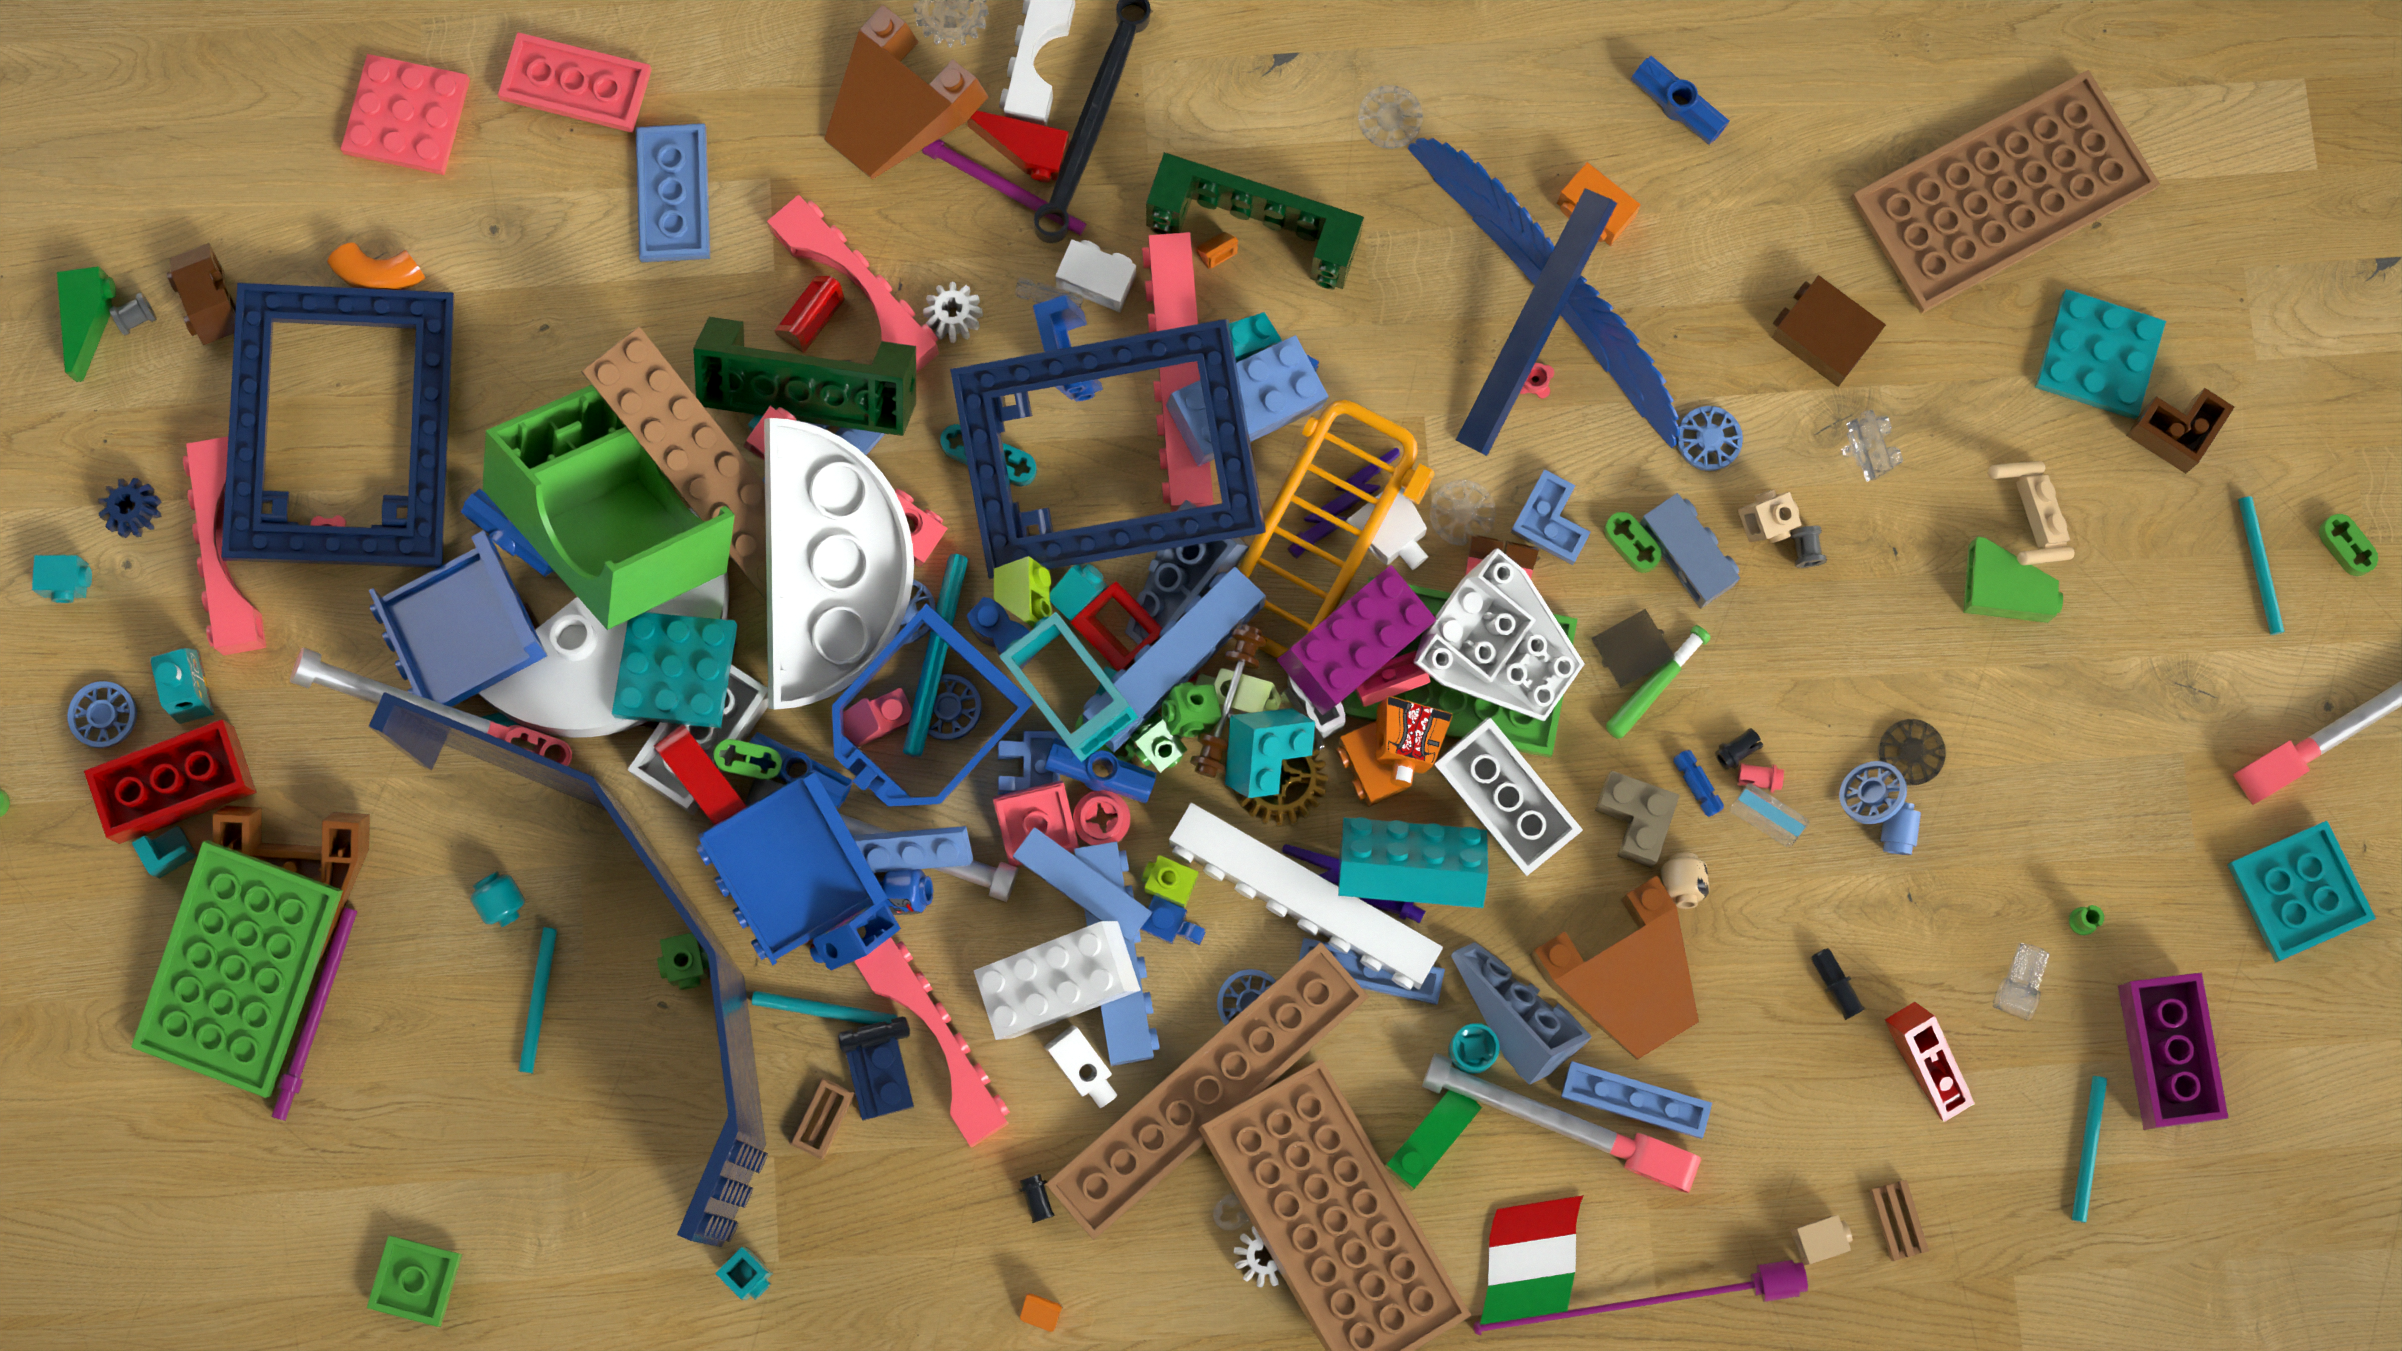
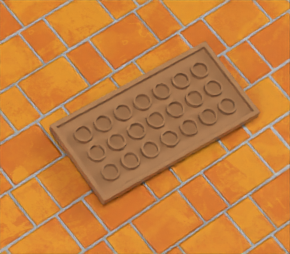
[1850,70,2161,314]
[1198,1059,1472,1351]

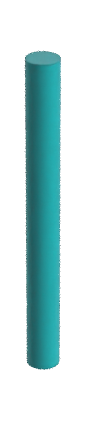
[2238,496,2285,635]
[518,927,557,1074]
[752,991,898,1025]
[2072,1076,2107,1223]

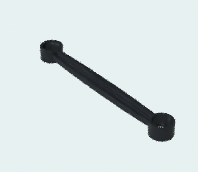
[1034,0,1151,243]

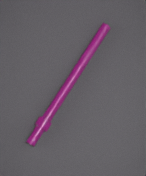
[922,139,1086,236]
[271,907,357,1121]

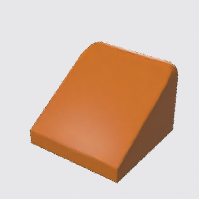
[1196,232,1238,269]
[1020,1293,1063,1332]

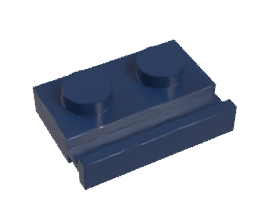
[846,1037,915,1121]

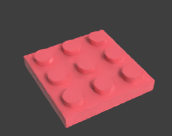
[341,54,470,175]

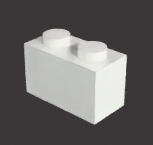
[1055,239,1136,312]

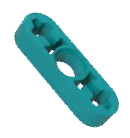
[940,424,1037,487]

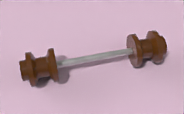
[1190,625,1267,778]

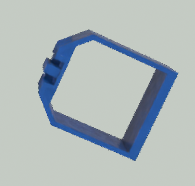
[832,603,1034,806]

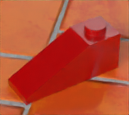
[967,110,1070,183]
[1885,1002,1975,1122]

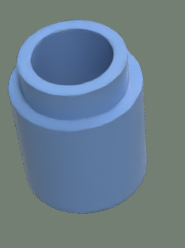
[1880,802,1921,855]

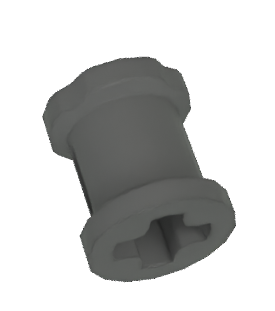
[109,292,157,336]
[1790,526,1827,568]

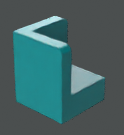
[132,826,197,879]

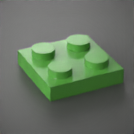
[367,1235,462,1327]

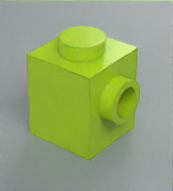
[1141,855,1199,909]

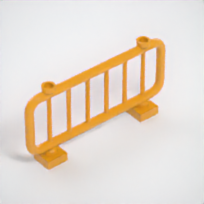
[1226,400,1435,659]

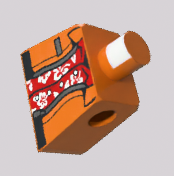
[1376,696,1453,787]

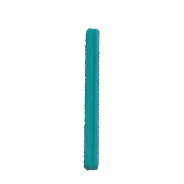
[903,554,968,757]

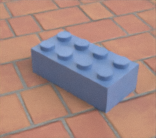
[1166,335,1329,467]

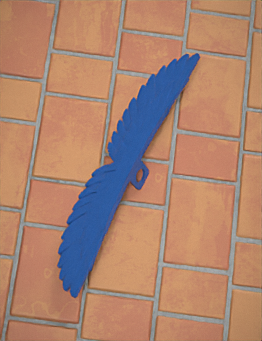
[1408,138,1680,448]

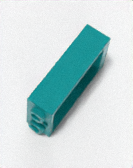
[999,612,1139,762]

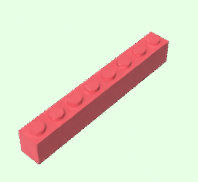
[1142,232,1213,512]

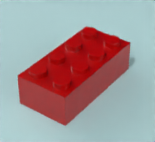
[84,719,257,844]

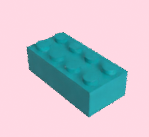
[1338,817,1489,908]

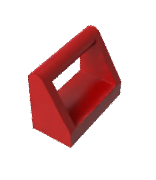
[774,276,845,353]
[1070,581,1163,671]

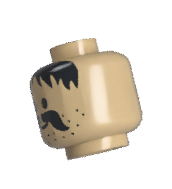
[1661,853,1710,909]

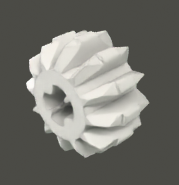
[923,281,983,343]
[1234,1226,1282,1287]

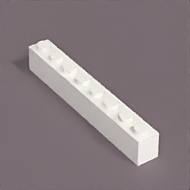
[1169,803,1443,990]

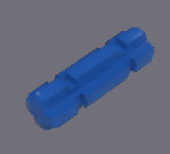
[1674,750,1724,817]

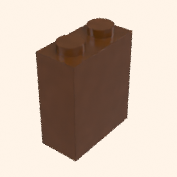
[1771,275,1886,387]

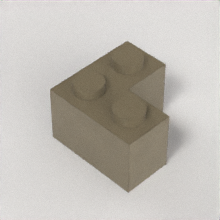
[1595,771,1680,868]

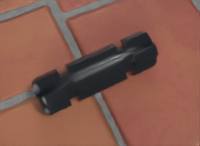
[838,1016,910,1053]

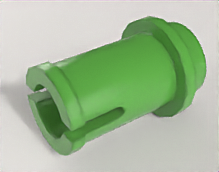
[2069,905,2105,936]

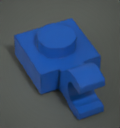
[1140,895,1206,945]

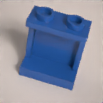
[1033,295,1103,401]

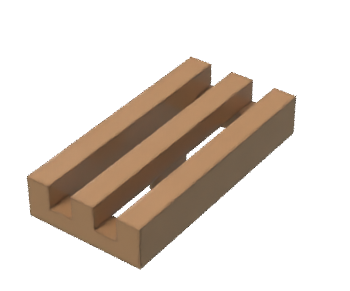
[789,1078,855,1160]
[1869,1180,1929,1261]

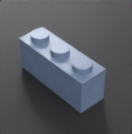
[1640,493,1740,609]

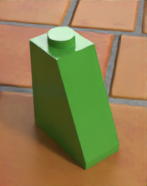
[1963,537,2063,623]

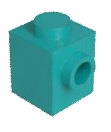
[32,555,92,603]
[1050,563,1109,621]
[715,1246,773,1300]

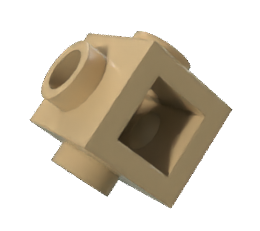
[1738,489,1802,543]

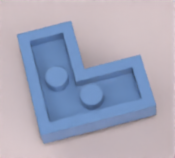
[1511,469,1591,565]

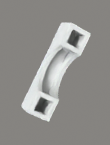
[999,0,1075,126]

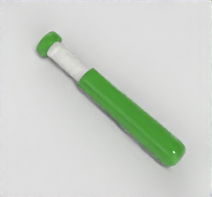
[1606,625,1711,739]

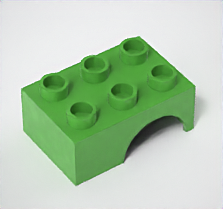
[482,385,735,630]

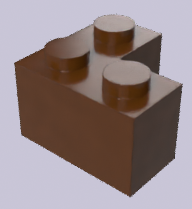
[2126,388,2235,474]

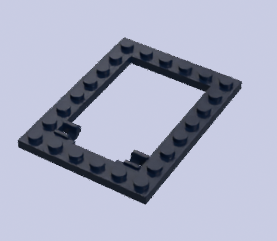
[221,283,455,568]
[950,319,1266,579]

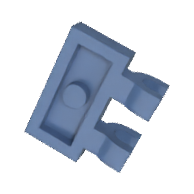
[998,731,1060,795]

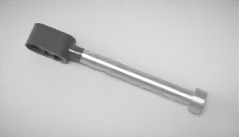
[745,778,1018,902]

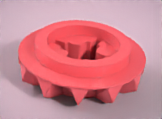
[1073,790,1130,846]

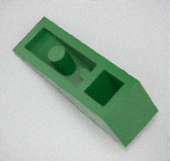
[57,266,116,382]
[1385,1090,1482,1191]

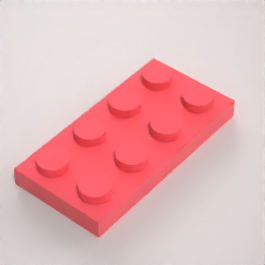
[498,32,652,133]

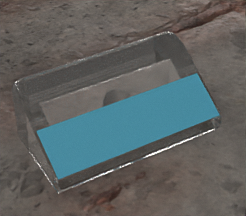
[1730,783,1810,847]

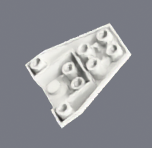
[1414,548,1585,721]

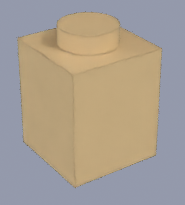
[1790,1215,1853,1265]

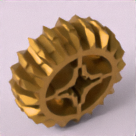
[1233,748,1328,827]

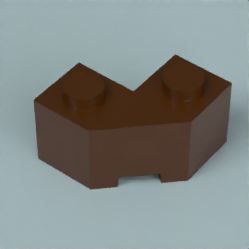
[167,243,236,346]

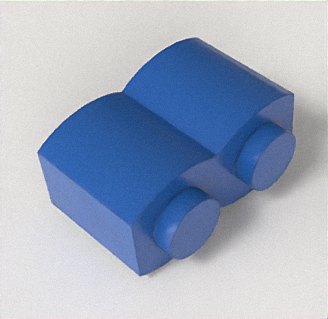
[967,597,1038,670]

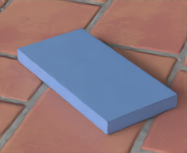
[636,123,711,263]

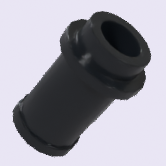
[1715,728,1763,769]
[1018,1174,1055,1223]

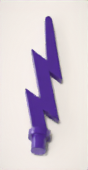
[1287,448,1400,559]
[1282,844,1426,924]

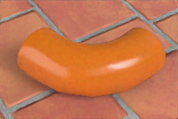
[327,242,426,290]

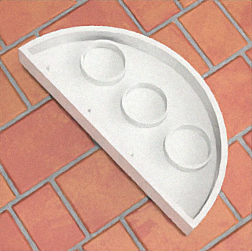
[764,418,914,710]
[478,507,730,737]

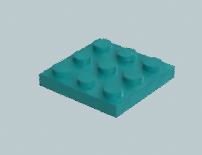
[2034,289,2166,420]
[612,612,737,728]
[2227,821,2376,963]

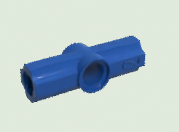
[1631,56,1730,145]
[460,489,554,577]
[743,732,853,808]
[1044,738,1157,804]

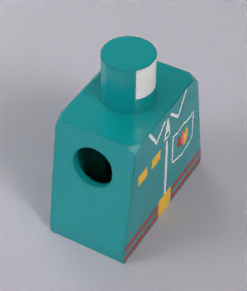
[150,648,215,724]

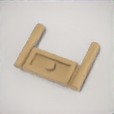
[1988,461,2074,566]

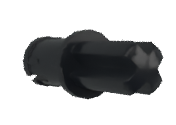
[1811,948,1865,1020]

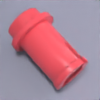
[1737,763,1784,793]

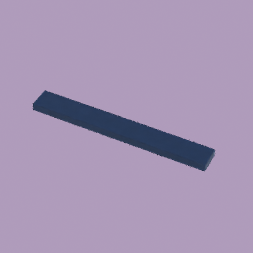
[1456,188,1617,456]

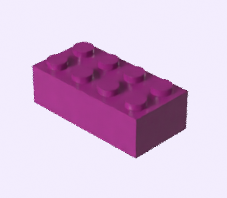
[1277,565,1437,715]
[2118,972,2229,1130]

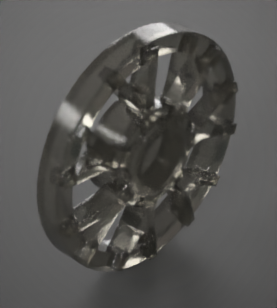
[1878,719,1946,786]

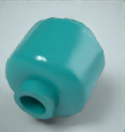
[470,871,525,927]

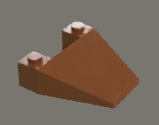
[824,4,989,179]
[213,805,370,962]
[1530,876,1699,1060]

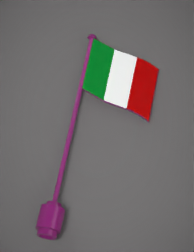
[1473,1195,1808,1335]

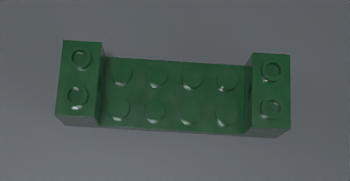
[1146,152,1364,290]
[693,317,916,436]

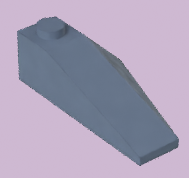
[1125,500,1250,645]
[1451,942,1592,1085]

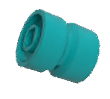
[1448,1023,1500,1075]

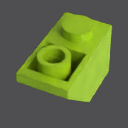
[994,556,1052,628]

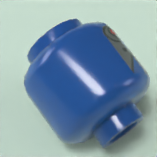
[879,869,933,915]

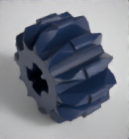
[98,478,162,538]

